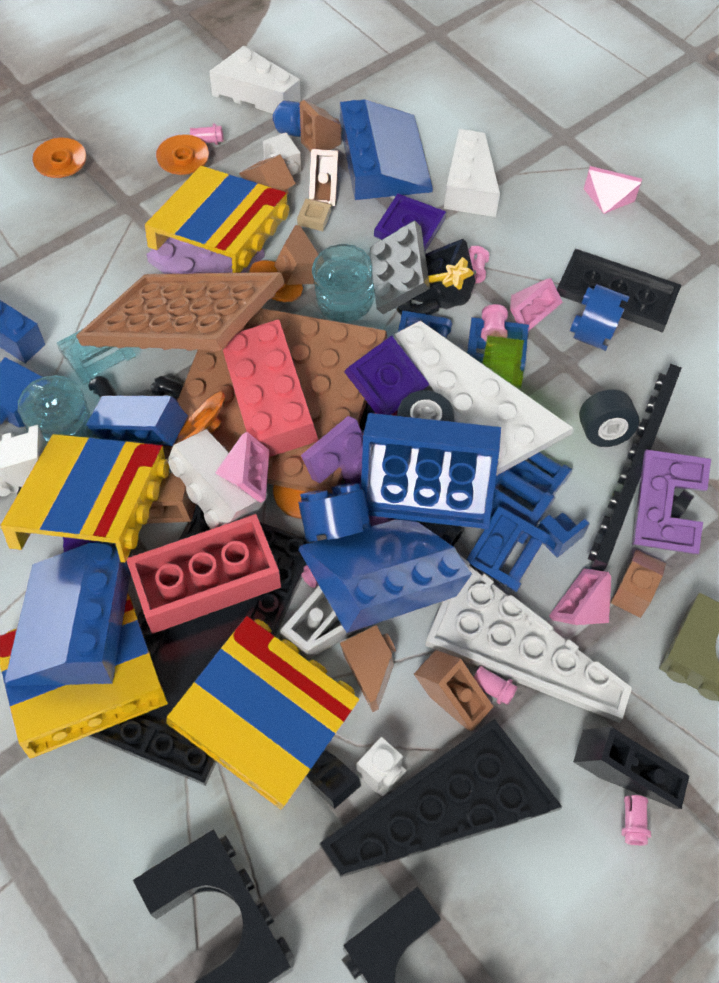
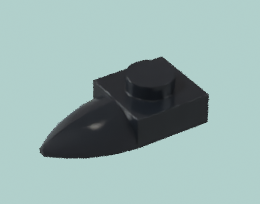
[306,750,362,809]

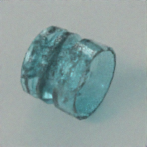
[312,244,375,322]
[18,375,94,443]

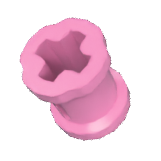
[468,246,490,284]
[481,304,508,344]

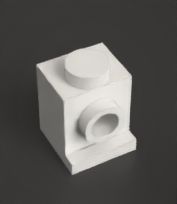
[263,133,301,176]
[356,737,407,798]

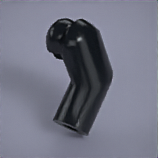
[396,298,439,315]
[88,376,117,401]
[150,376,183,401]

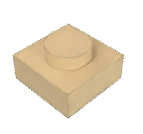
[297,198,331,231]

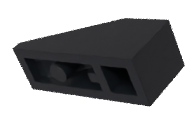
[573,726,690,809]

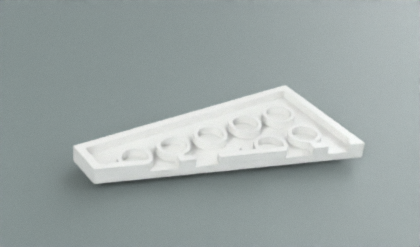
[394,321,573,476]
[425,556,632,723]

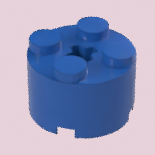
[570,284,629,351]
[298,483,371,542]

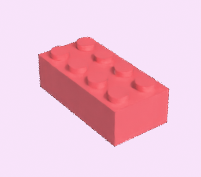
[223,319,319,457]
[126,514,281,634]

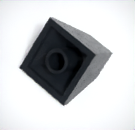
[412,239,476,310]

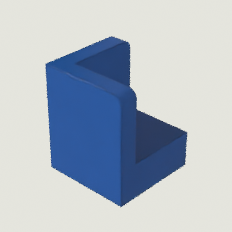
[538,513,590,558]

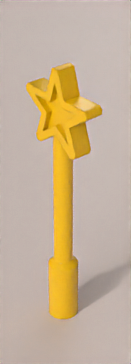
[428,257,474,290]

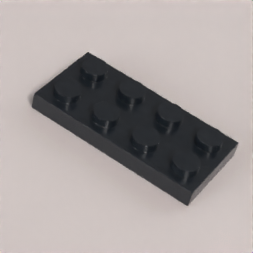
[557,248,682,333]

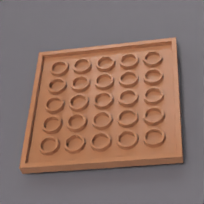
[163,308,387,494]

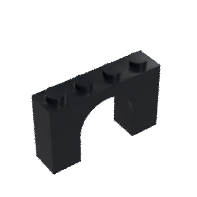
[133,829,294,983]
[341,886,441,983]

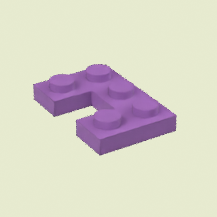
[301,416,363,488]
[632,450,711,554]

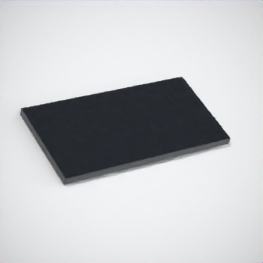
[87,505,312,786]

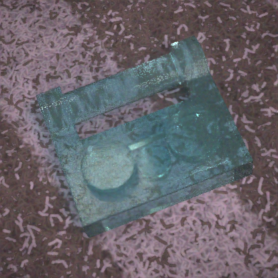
[56,329,136,385]

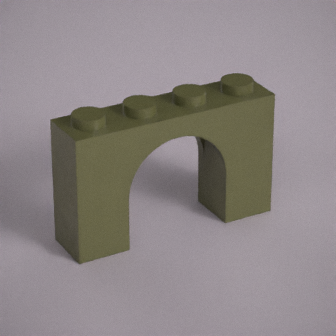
[659,592,719,701]

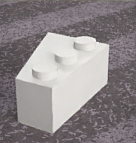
[209,46,301,114]
[444,129,500,217]
[0,425,47,496]
[168,429,268,529]
[279,586,360,660]

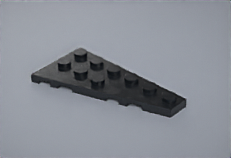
[319,719,562,878]

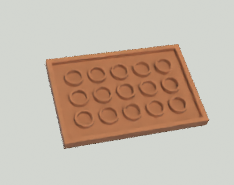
[76,272,285,352]

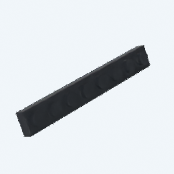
[587,364,682,571]

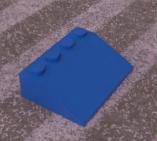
[340,99,433,200]
[361,413,501,529]
[299,519,472,633]
[4,542,131,686]

